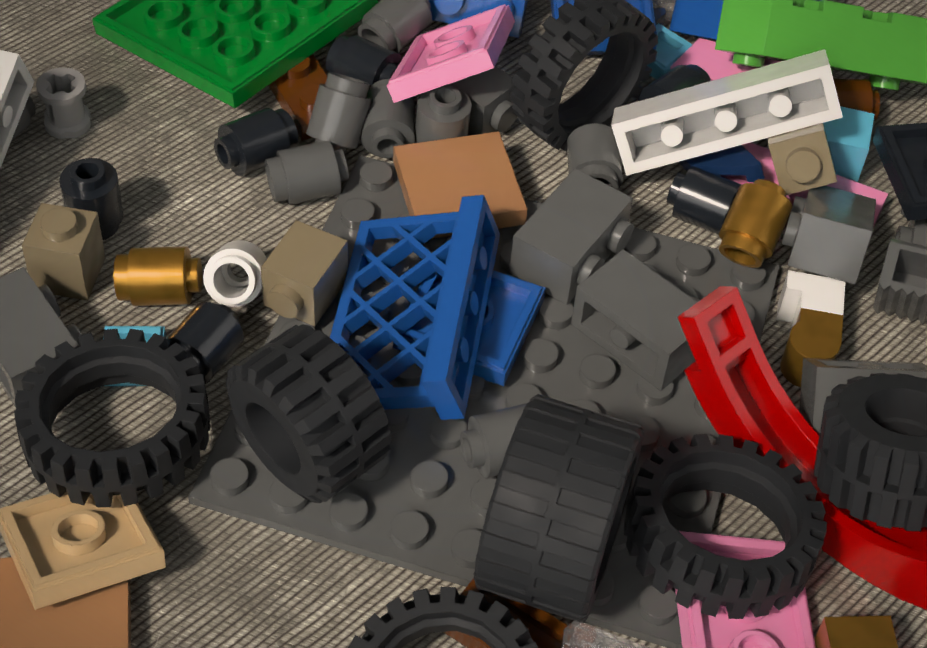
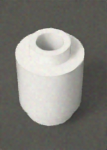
[203,240,267,307]

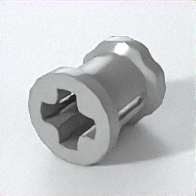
[36,67,91,139]

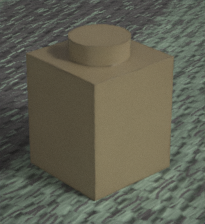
[768,123,837,195]
[22,203,106,301]
[261,220,348,326]

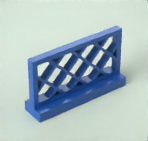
[330,195,500,420]

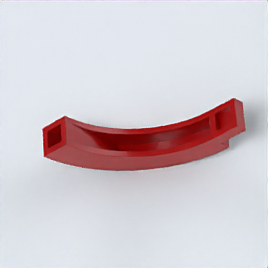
[677,286,927,610]

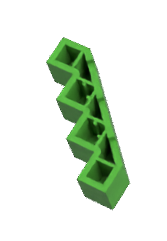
[715,0,927,91]

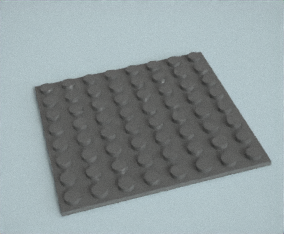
[188,155,779,648]

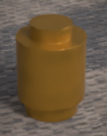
[719,179,793,268]
[114,246,203,306]

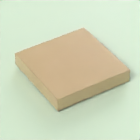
[0,492,166,610]

